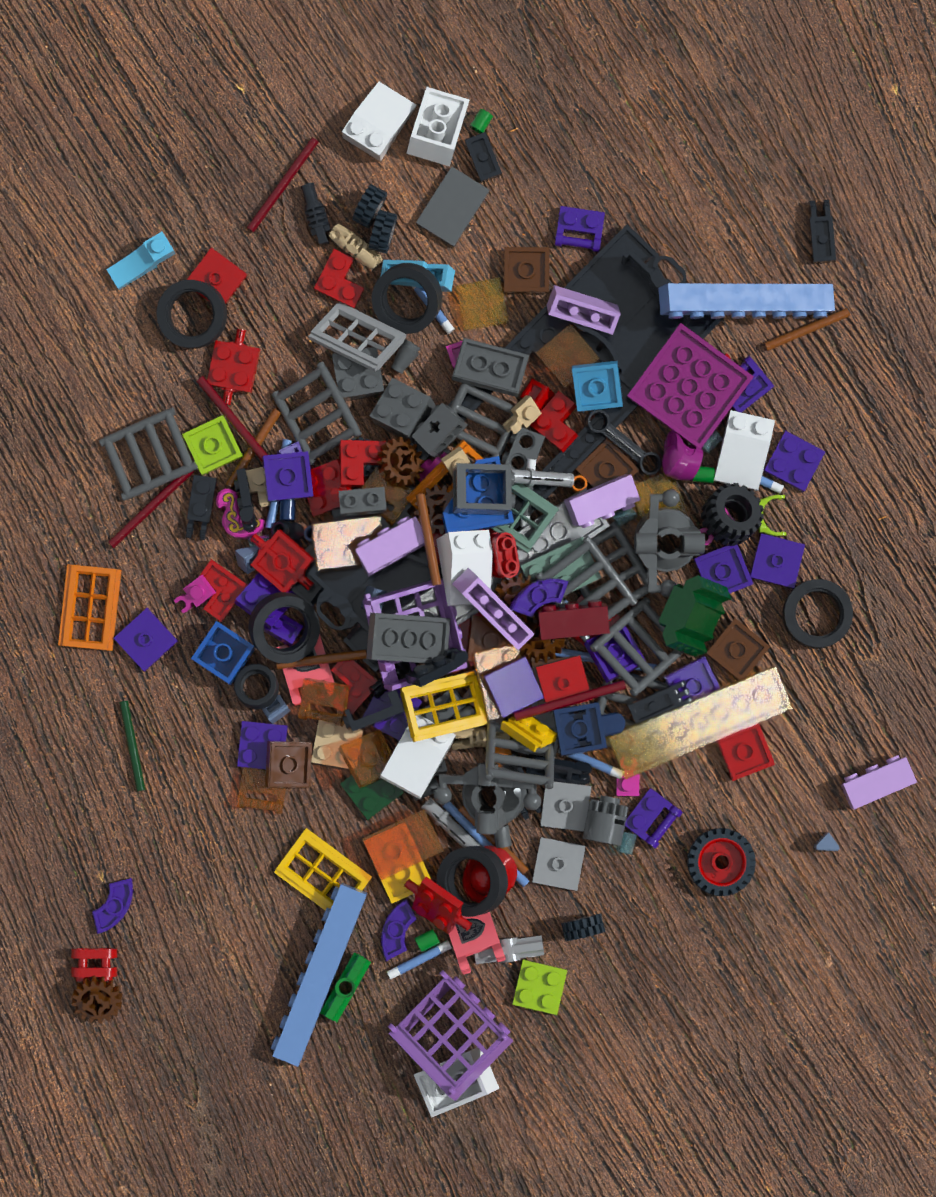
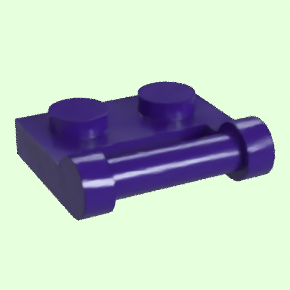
[555,206,605,252]
[732,356,774,413]
[625,788,683,849]

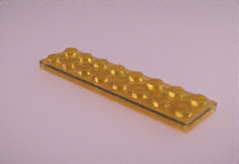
[607,666,793,779]

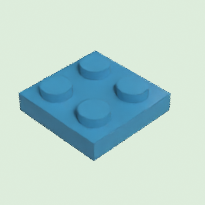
[572,361,623,412]

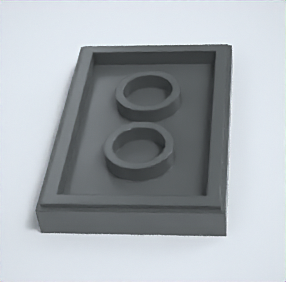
[416,167,490,247]
[452,338,529,397]

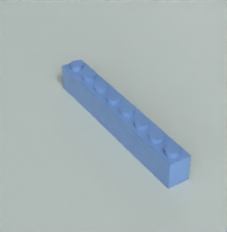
[659,283,835,319]
[271,883,368,1067]

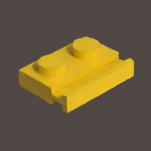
[500,716,557,752]

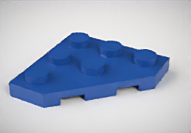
[441,456,514,533]

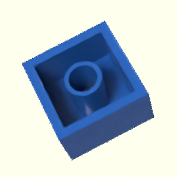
[191,621,256,685]

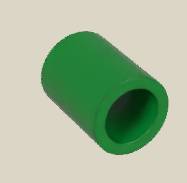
[470,109,493,134]
[693,466,715,483]
[415,929,440,952]

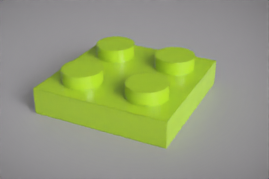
[182,415,243,476]
[512,959,567,1015]

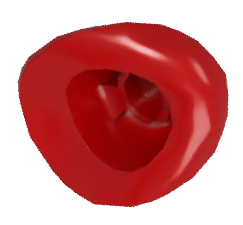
[462,845,517,903]

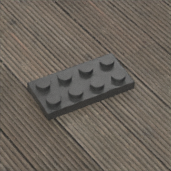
[366,612,451,663]

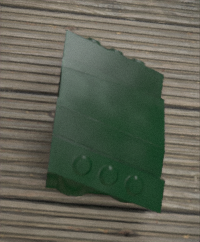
[658,575,731,657]

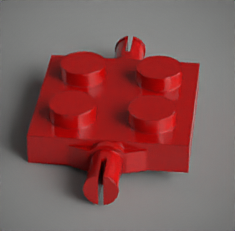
[207,329,261,406]
[250,529,314,592]
[404,877,473,934]

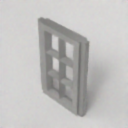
[308,302,406,372]

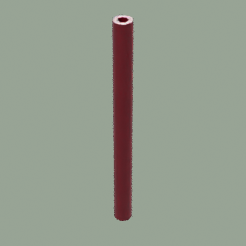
[247,137,319,233]
[196,376,268,462]
[108,470,196,548]
[513,680,626,721]

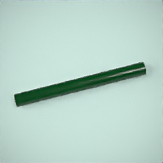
[119,701,146,792]

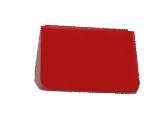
[520,379,555,411]

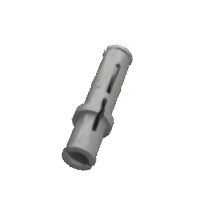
[511,468,574,488]
[421,798,480,848]

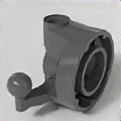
[634,489,705,598]
[434,762,541,834]

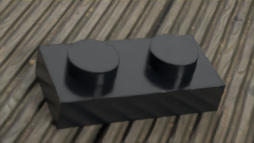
[465,132,502,183]

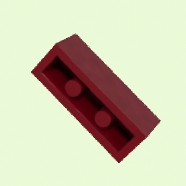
[537,600,610,640]

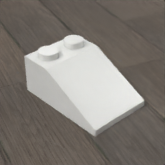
[342,82,417,162]
[407,87,469,166]
[714,410,775,491]
[436,530,493,606]
[380,715,456,799]
[414,1047,499,1118]

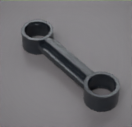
[584,410,662,475]

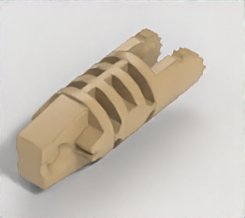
[329,224,383,269]
[452,726,510,750]

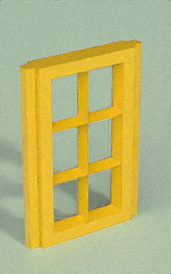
[400,671,488,742]
[274,828,372,911]

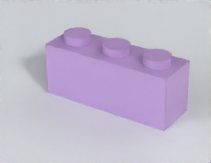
[547,285,621,335]
[564,474,641,528]
[355,516,425,577]
[840,755,917,810]

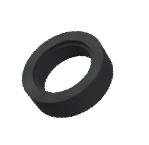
[372,263,442,334]
[157,280,227,348]
[782,579,853,649]
[248,592,320,664]
[437,846,508,917]

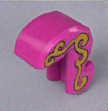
[216,489,265,539]

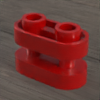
[490,532,520,578]
[71,948,117,982]

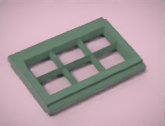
[491,483,559,554]

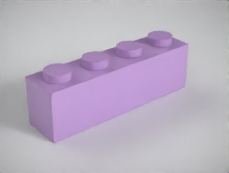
[452,568,534,650]

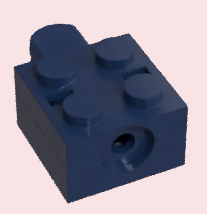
[553,702,625,757]

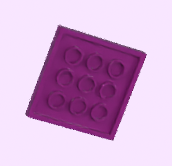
[626,323,754,450]

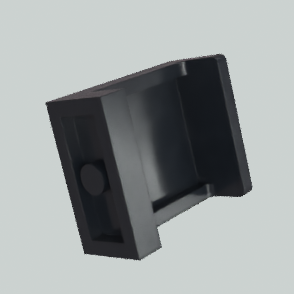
[342,690,405,733]

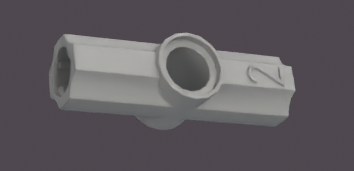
[475,935,544,964]

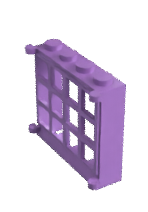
[363,576,467,692]
[388,970,514,1101]

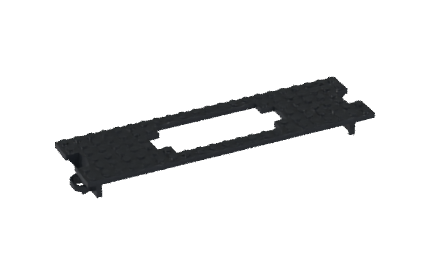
[291,224,724,673]

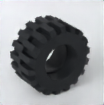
[701,483,764,546]

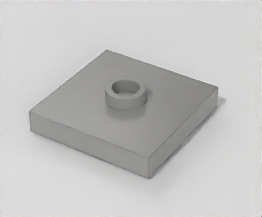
[540,782,591,831]
[532,837,586,891]

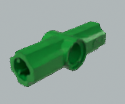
[320,952,371,1023]

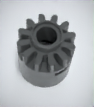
[582,795,628,846]

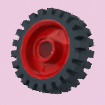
[687,828,756,896]

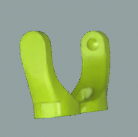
[758,495,786,536]

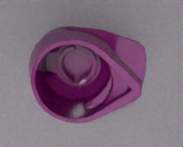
[662,430,703,481]

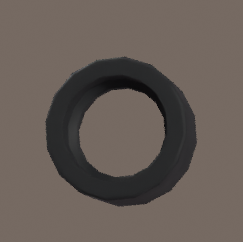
[234,664,279,709]

